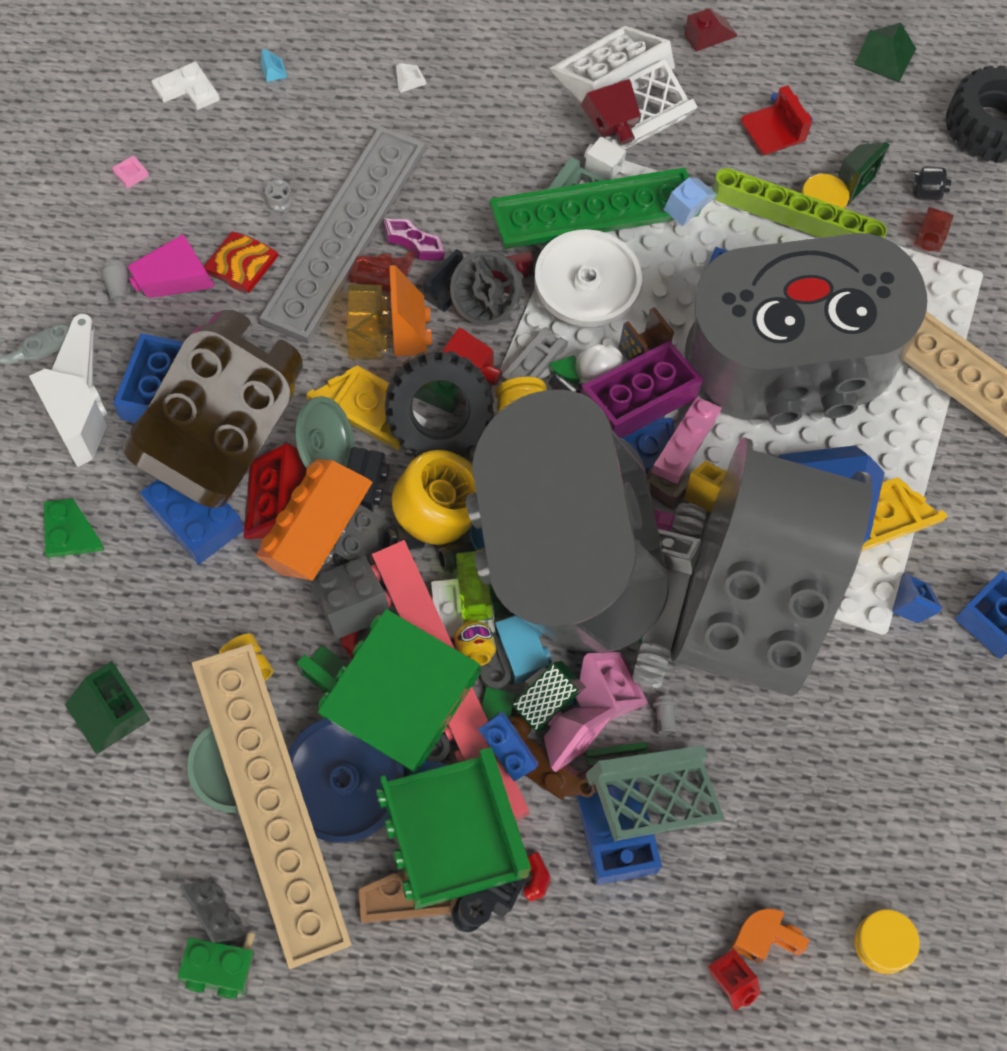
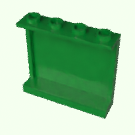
[318,609,482,775]
[376,747,531,910]

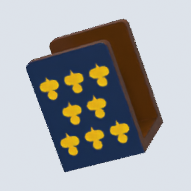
[619,307,674,361]

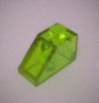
[456,551,493,623]

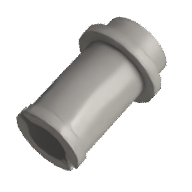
[653,696,677,735]

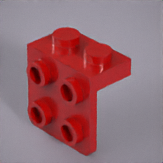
[741,85,812,155]

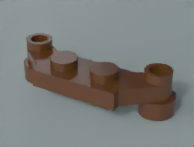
[509,714,598,801]

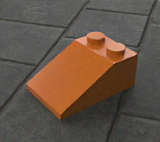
[390,265,432,356]

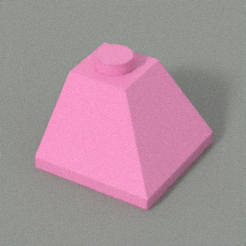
[576,652,648,721]
[544,707,617,772]

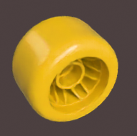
[392,450,476,545]

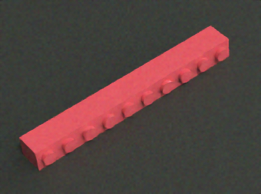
[371,540,530,821]

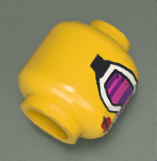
[454,620,496,666]

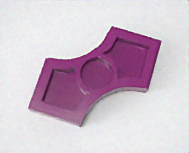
[383,219,445,260]

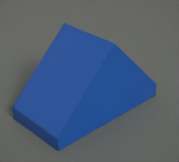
[892,572,942,623]

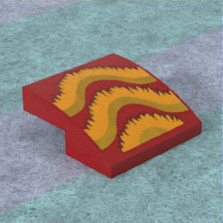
[203,231,279,293]

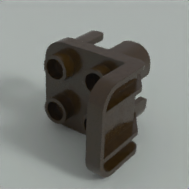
[123,310,303,508]

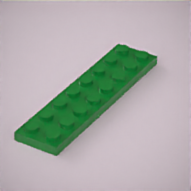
[489,167,701,249]

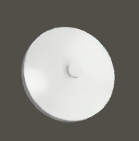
[534,230,642,327]

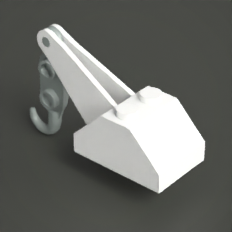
[0,314,108,467]

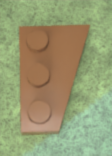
[359,870,457,924]

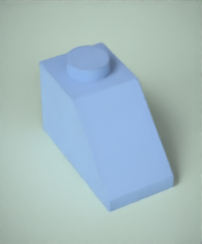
[664,178,717,227]

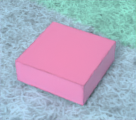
[112,155,149,189]

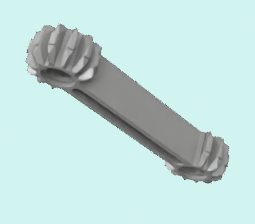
[632,503,706,689]

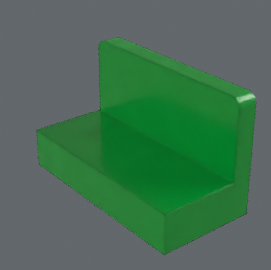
[297,646,348,693]

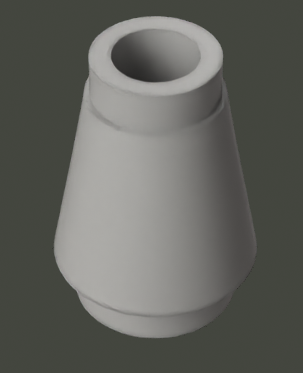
[102,260,129,302]

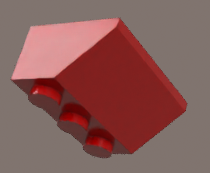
[244,443,307,539]

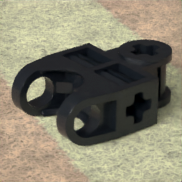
[451,859,529,933]

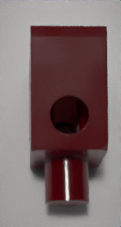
[581,79,640,145]

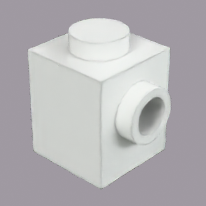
[584,137,626,180]

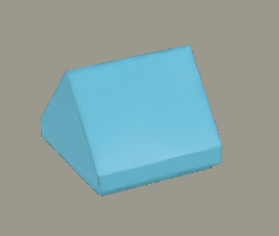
[260,49,287,82]

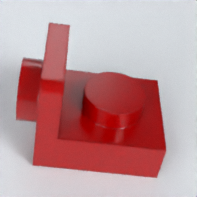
[708,949,760,1010]

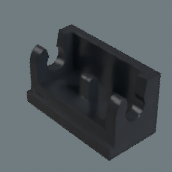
[423,249,464,313]

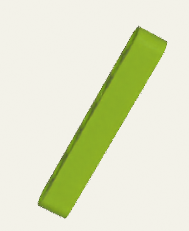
[712,168,887,238]

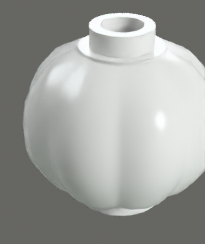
[575,344,624,388]

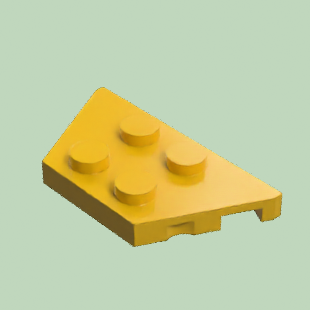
[306,365,401,451]
[861,477,948,552]

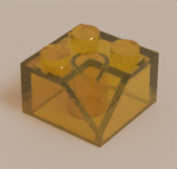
[346,284,389,360]

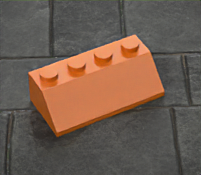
[256,459,373,581]

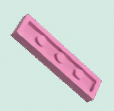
[652,397,722,484]

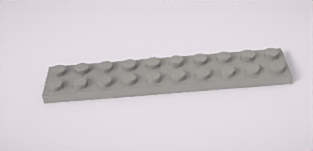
[259,126,425,343]

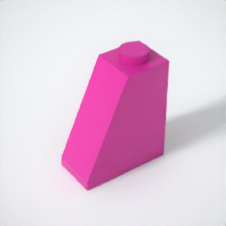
[128,234,215,298]

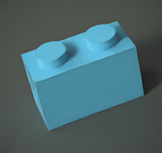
[495,616,552,685]

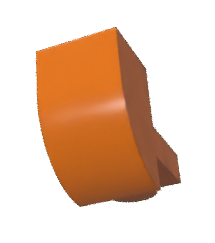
[730,909,810,964]

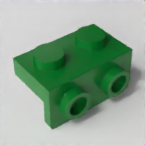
[177,938,254,1000]

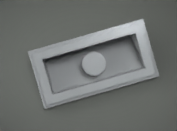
[658,529,702,575]

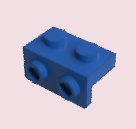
[478,711,538,782]

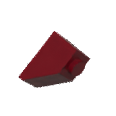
[684,8,737,52]

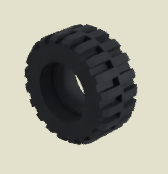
[946,65,1007,163]
[385,350,494,457]

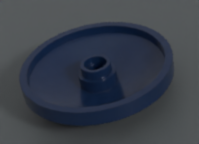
[288,719,406,843]

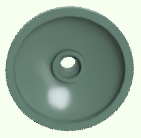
[295,396,354,468]
[187,725,239,813]

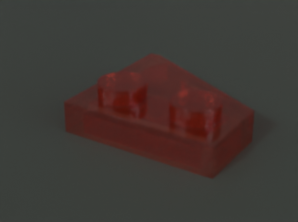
[349,252,415,293]

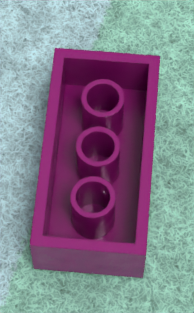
[580,341,704,438]

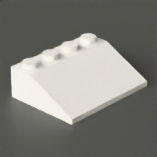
[550,26,675,103]

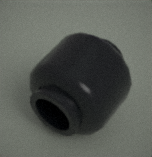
[913,166,952,201]

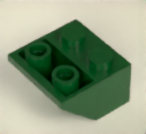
[65,661,150,755]

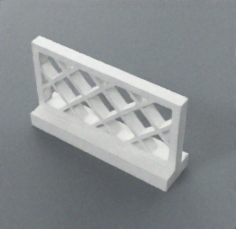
[602,59,698,150]

